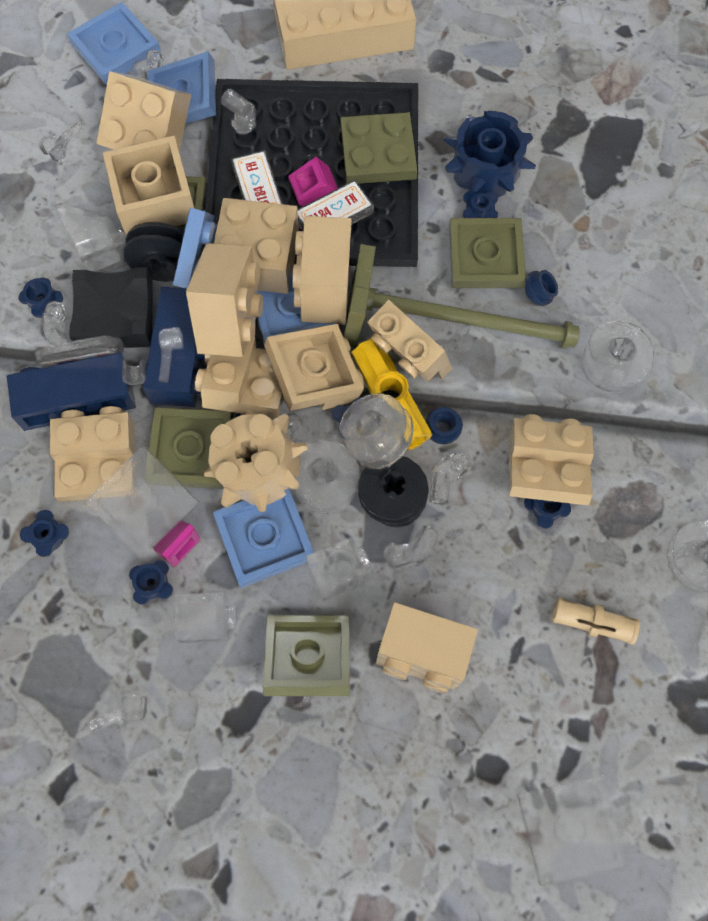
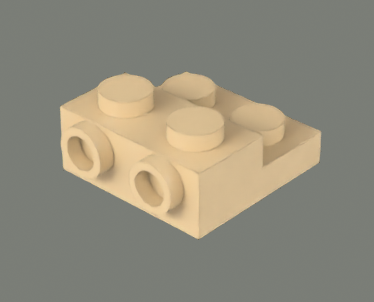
[367,300,452,382]
[265,324,364,411]
[195,337,284,419]
[50,406,137,502]
[509,414,594,505]

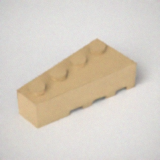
[273,0,416,70]

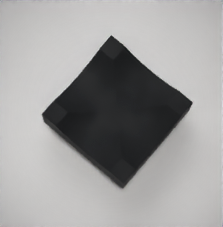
[69,267,153,350]

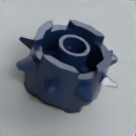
[443,110,536,197]

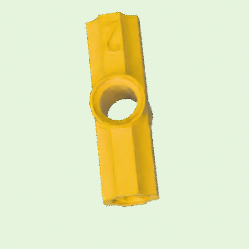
[351,339,432,451]

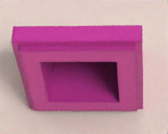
[288,157,338,206]
[154,521,200,568]

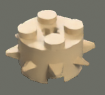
[204,410,308,512]

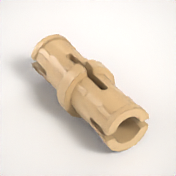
[552,597,640,645]

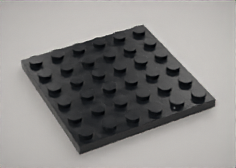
[205,79,418,267]

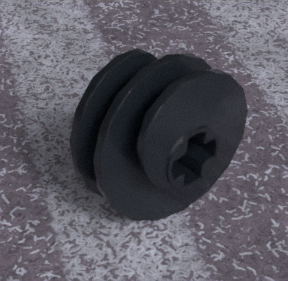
[123,222,185,282]
[358,454,429,528]

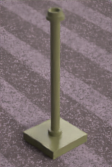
[343,244,580,349]

